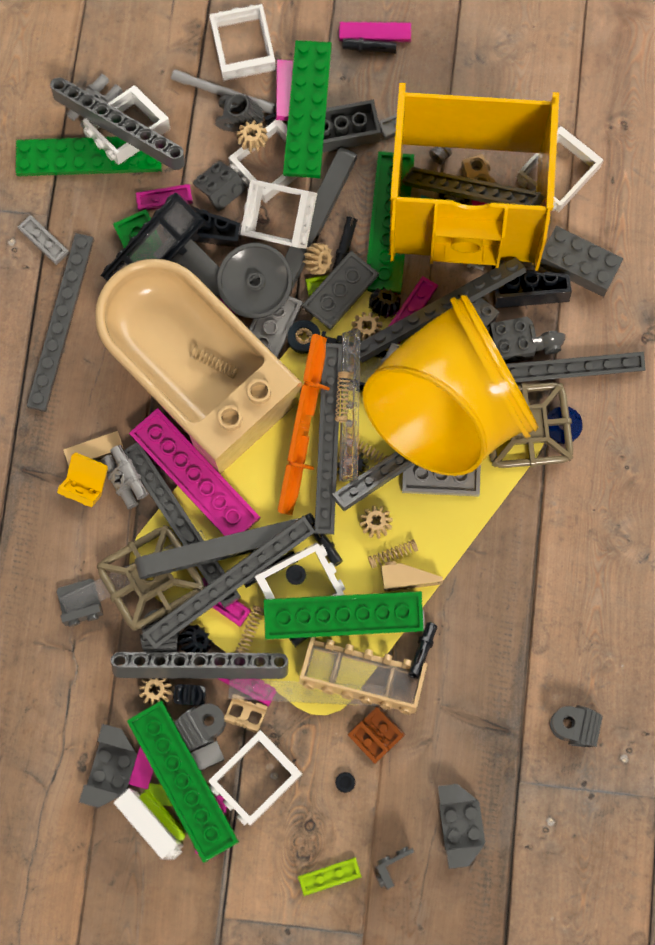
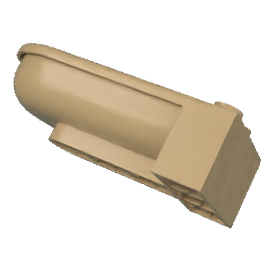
[95,259,302,474]

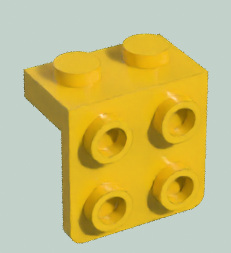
[57,453,108,507]

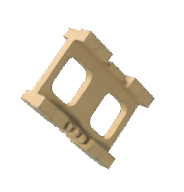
[224,694,268,733]

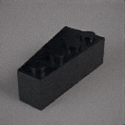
[164,203,241,247]
[491,265,572,308]

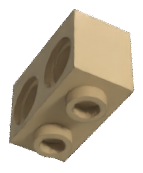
[461,154,495,183]

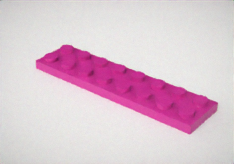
[129,408,261,536]

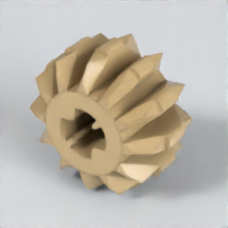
[237,120,268,153]
[303,243,334,275]
[351,312,383,341]
[360,505,393,539]
[139,678,173,706]

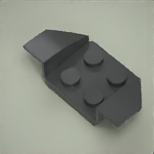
[79,724,137,808]
[438,784,485,869]

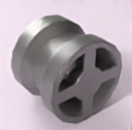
[429,147,452,165]

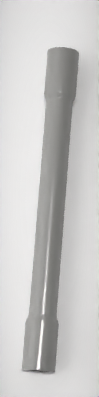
[171,69,276,114]

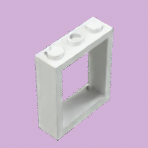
[210,4,276,81]
[83,85,170,165]
[229,120,297,203]
[517,126,603,213]
[240,179,317,249]
[254,543,346,599]
[208,730,303,826]
[113,789,184,860]

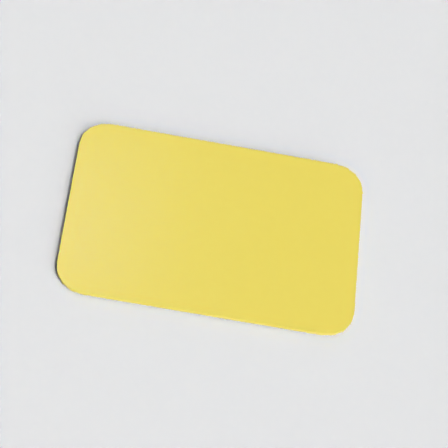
[129,290,544,716]

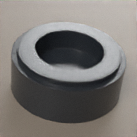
[286,565,306,585]
[335,772,355,793]

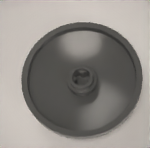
[217,243,293,319]

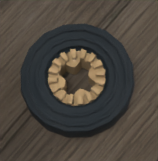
[287,320,320,354]

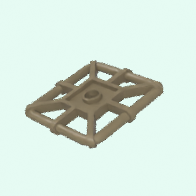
[489,382,573,468]
[96,525,205,631]

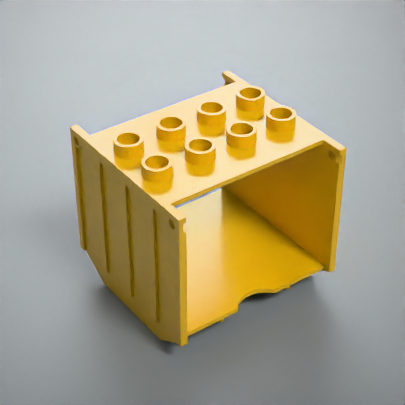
[389,83,559,271]

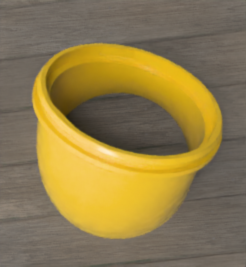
[363,295,539,476]

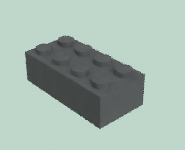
[323,99,381,153]
[539,226,624,297]

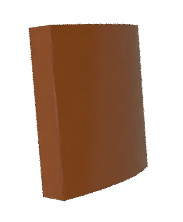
[348,706,405,764]

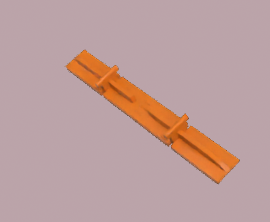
[278,334,330,515]

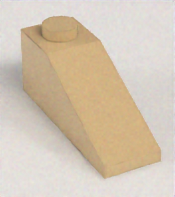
[381,561,443,592]

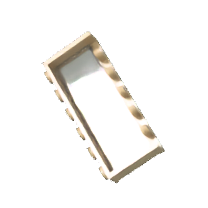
[299,637,427,715]

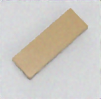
[63,431,124,465]

